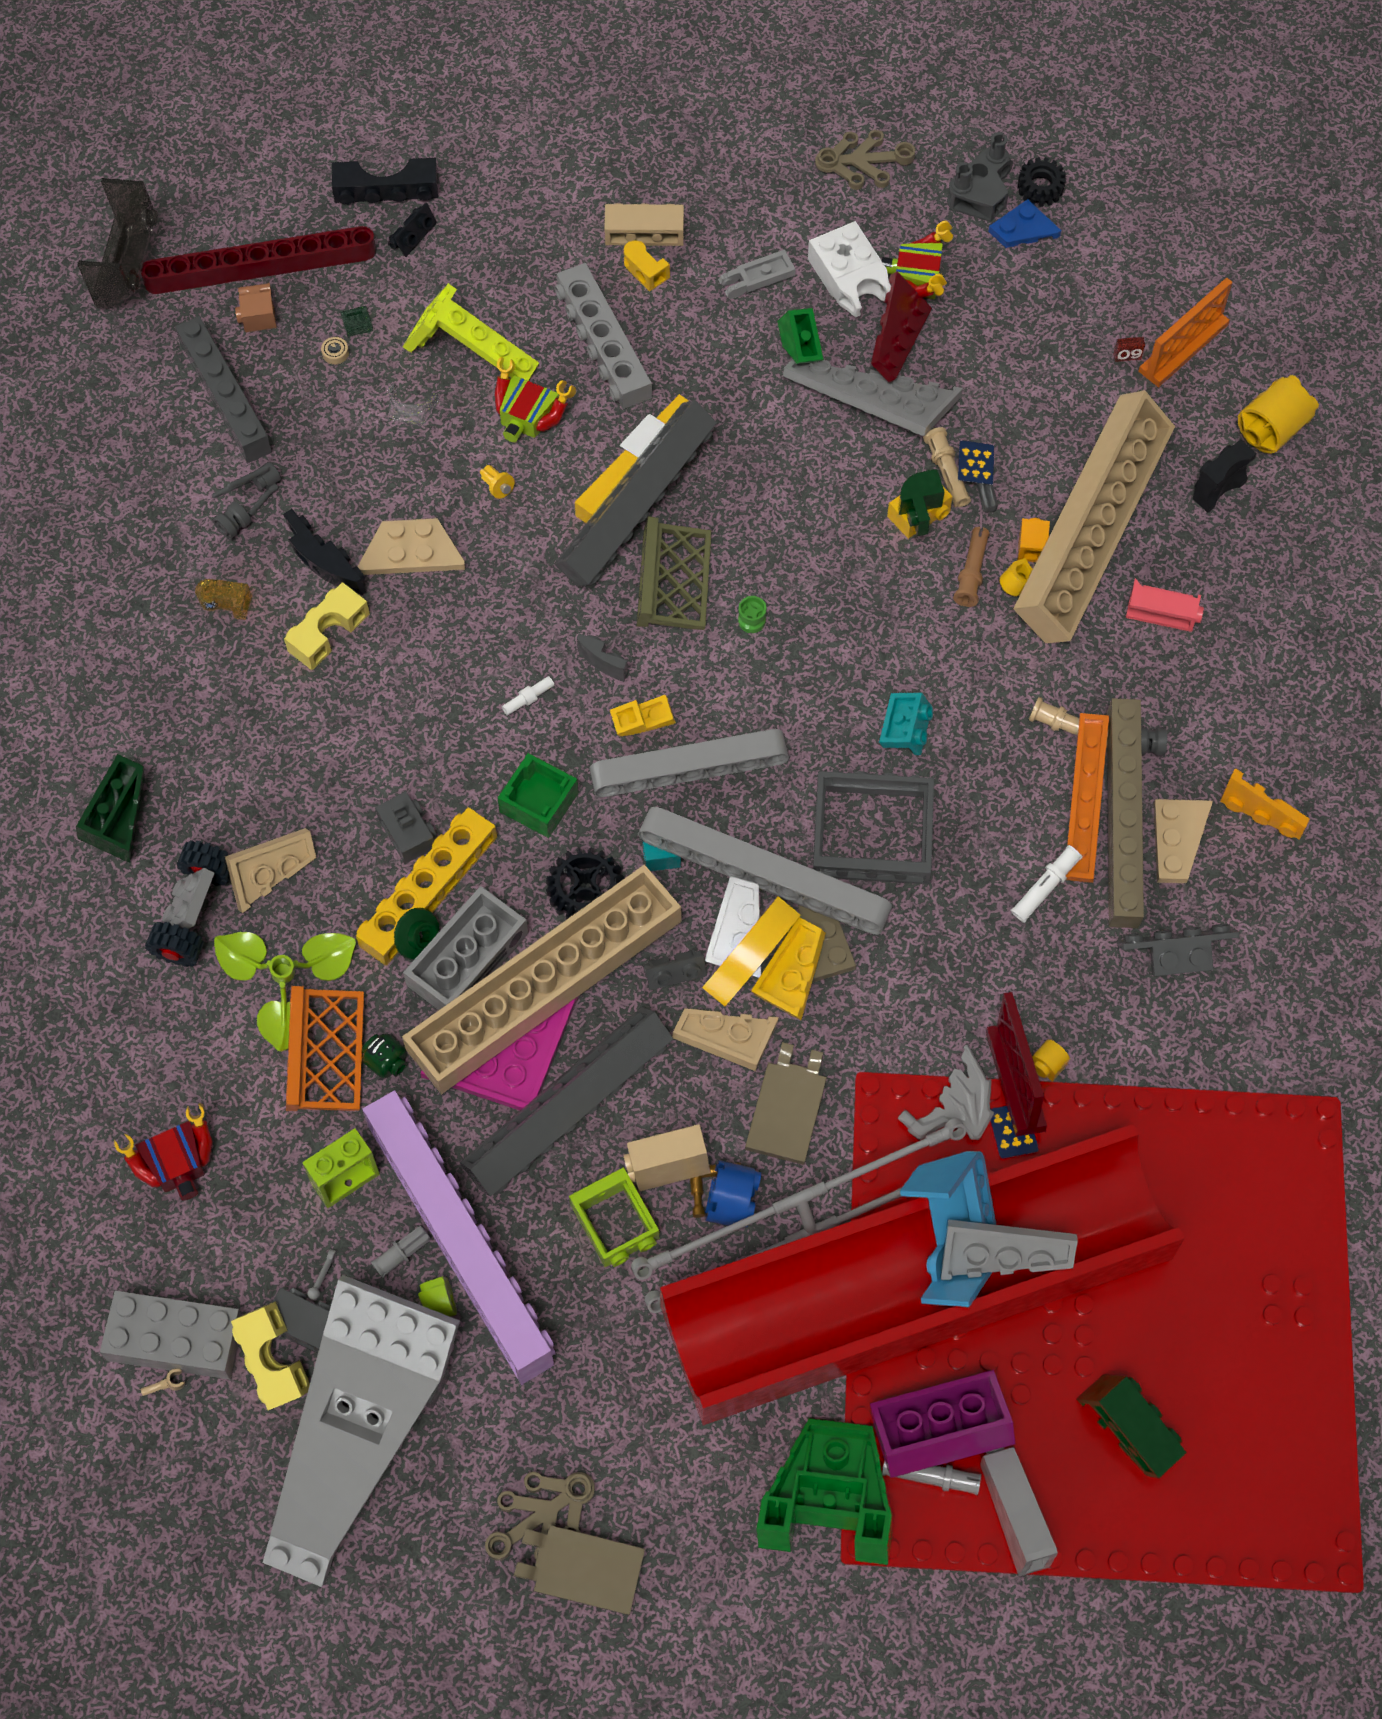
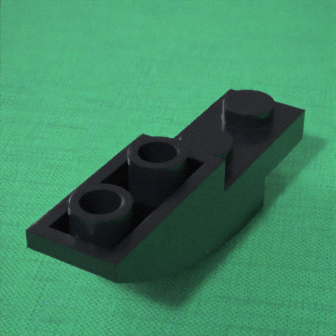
[283,509,366,595]

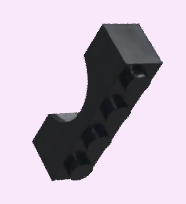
[332,157,438,204]

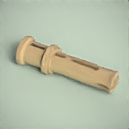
[923,427,971,507]
[1029,697,1108,748]

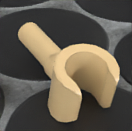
[141,1369,185,1396]

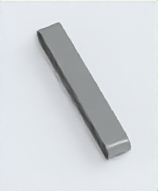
[589,729,789,797]

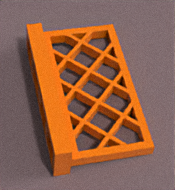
[1138,277,1233,388]
[286,986,364,1111]

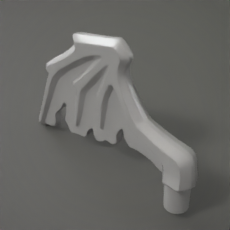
[898,1045,994,1140]

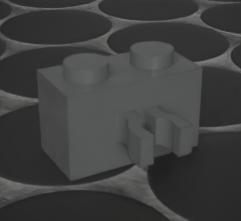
[375,792,437,864]

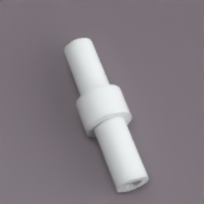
[501,676,554,716]

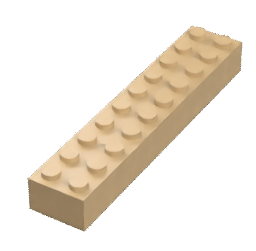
[1013,390,1175,643]
[402,864,682,1095]

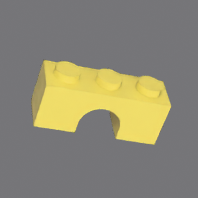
[284,582,370,670]
[231,1302,310,1410]

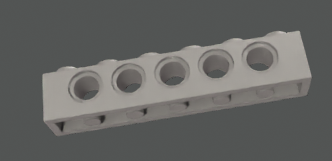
[554,263,652,409]

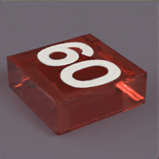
[1113,337,1145,362]

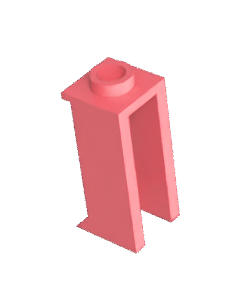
[1126,578,1204,632]

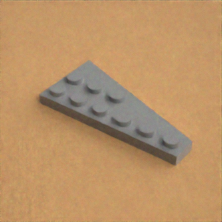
[783,359,963,436]

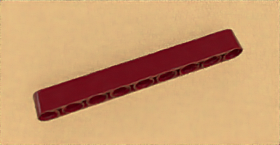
[140,226,376,294]

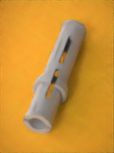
[882,1461,981,1495]

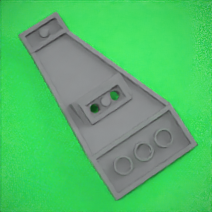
[262,1275,460,1587]

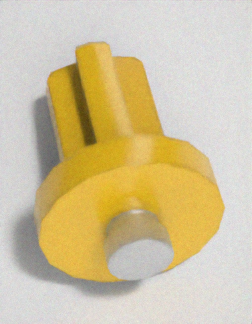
[480,465,515,499]

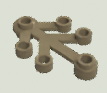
[815,130,915,190]
[485,1472,595,1561]

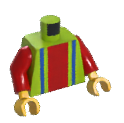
[882,221,953,299]
[494,357,576,442]

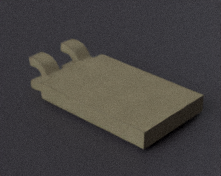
[745,1042,827,1165]
[513,1525,645,1615]

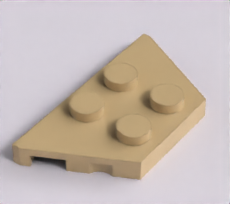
[357,518,465,575]

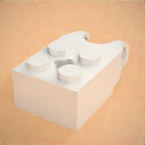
[808,221,891,317]

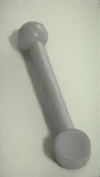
[307,1249,337,1300]

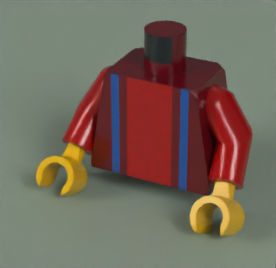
[114,1103,213,1201]

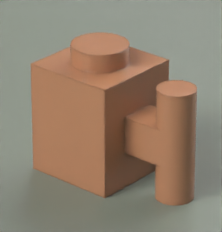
[235,283,277,332]

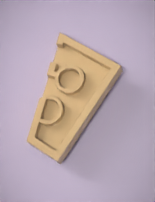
[1154,799,1213,883]
[225,828,316,913]
[672,1008,779,1071]

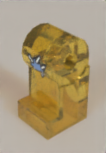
[195,579,252,620]

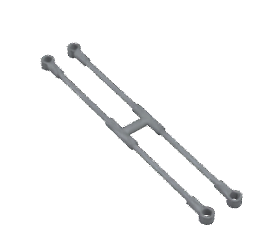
[631,1118,967,1313]

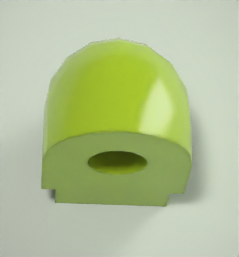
[418,1276,457,1317]

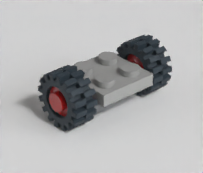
[145,840,230,967]

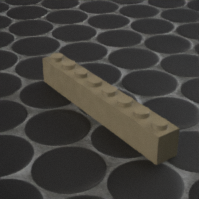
[1107,698,1144,928]

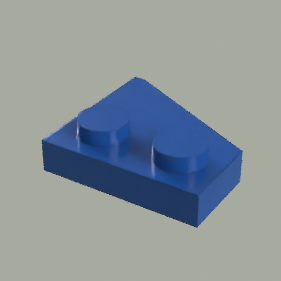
[988,199,1062,248]

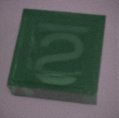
[340,305,373,337]

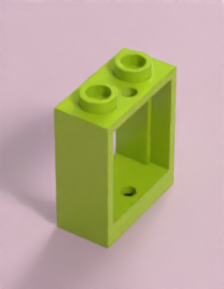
[302,1128,380,1209]
[569,1167,660,1268]

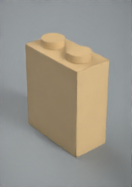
[623,1124,710,1192]

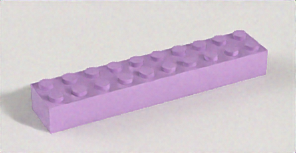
[362,1090,556,1385]

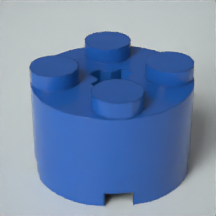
[705,1160,761,1229]

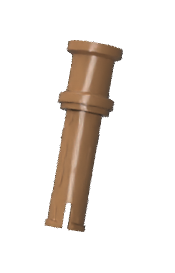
[953,527,990,607]

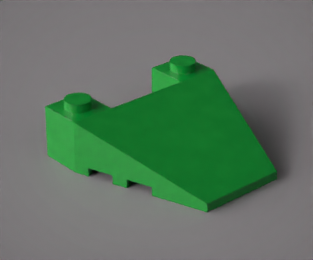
[756,1418,892,1565]

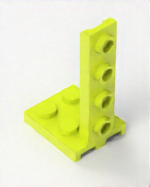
[402,283,539,381]

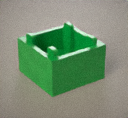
[497,753,579,838]

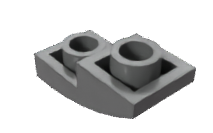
[577,634,628,682]

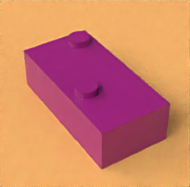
[870,1370,1015,1478]

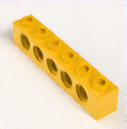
[356,807,497,966]

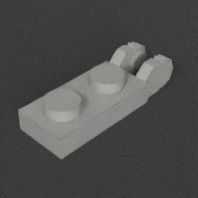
[718,249,796,299]

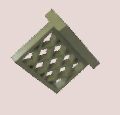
[636,516,711,630]

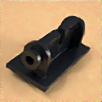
[388,202,437,257]

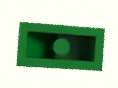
[777,308,824,364]

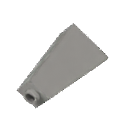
[980,1447,1058,1576]

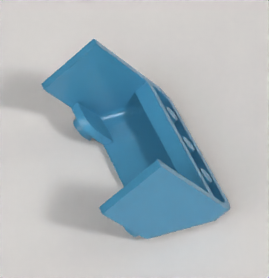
[900,1151,996,1307]

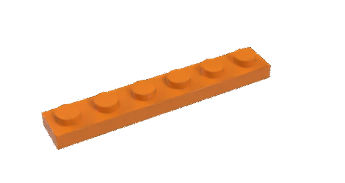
[1066,713,1109,883]

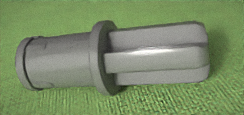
[371,1226,430,1278]

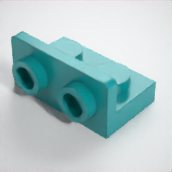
[879,692,933,755]

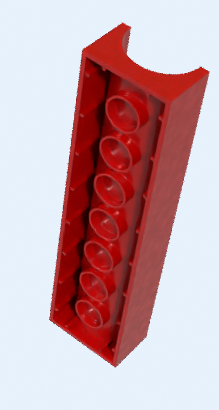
[660,1123,1185,1425]

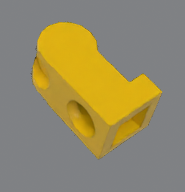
[623,240,670,292]

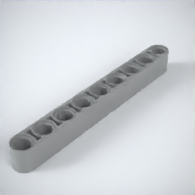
[638,807,892,935]

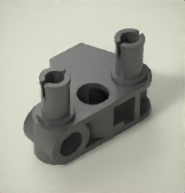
[947,132,1013,222]

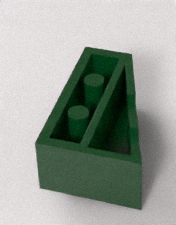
[76,754,145,863]
[1076,1374,1187,1478]

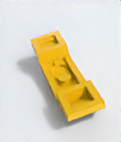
[702,896,801,1007]

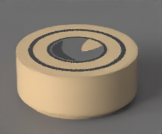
[321,337,349,365]

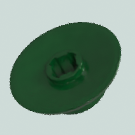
[394,908,440,960]

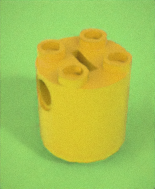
[1238,375,1319,454]

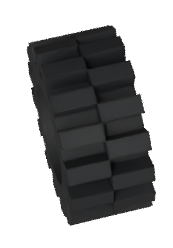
[1017,157,1066,207]

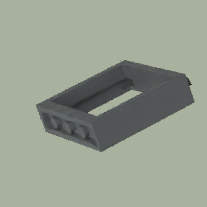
[813,769,934,884]

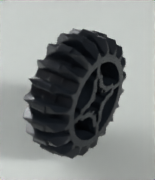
[546,847,625,920]

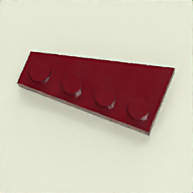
[871,271,932,382]

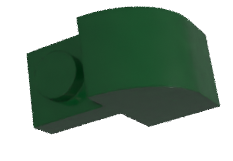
[898,469,944,536]

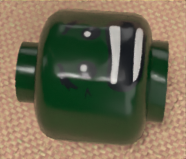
[362,1033,407,1078]

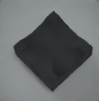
[1192,440,1257,513]

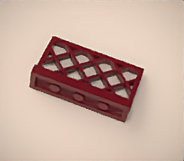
[986,992,1047,1137]

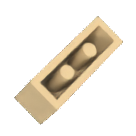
[605,203,684,246]

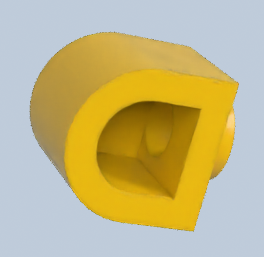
[1000,558,1033,596]
[1032,1039,1070,1082]

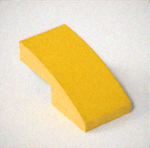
[610,695,676,736]

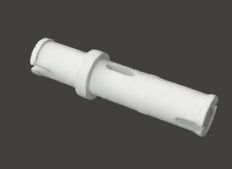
[1010,845,1083,923]

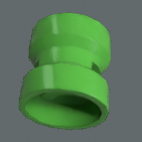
[738,596,767,633]

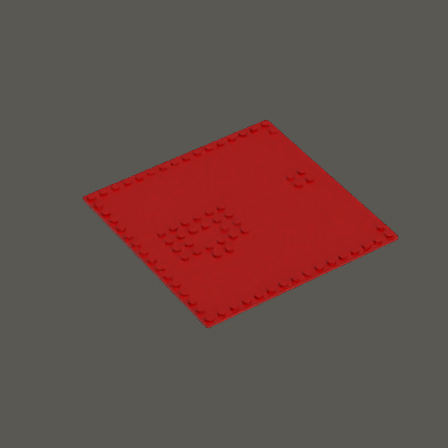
[840,1072,1364,1593]

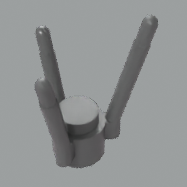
[212,462,281,517]

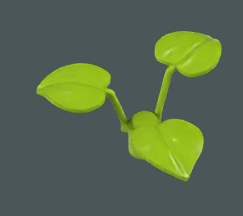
[214,932,356,1052]

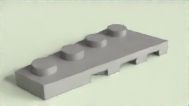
[941,1219,1077,1280]

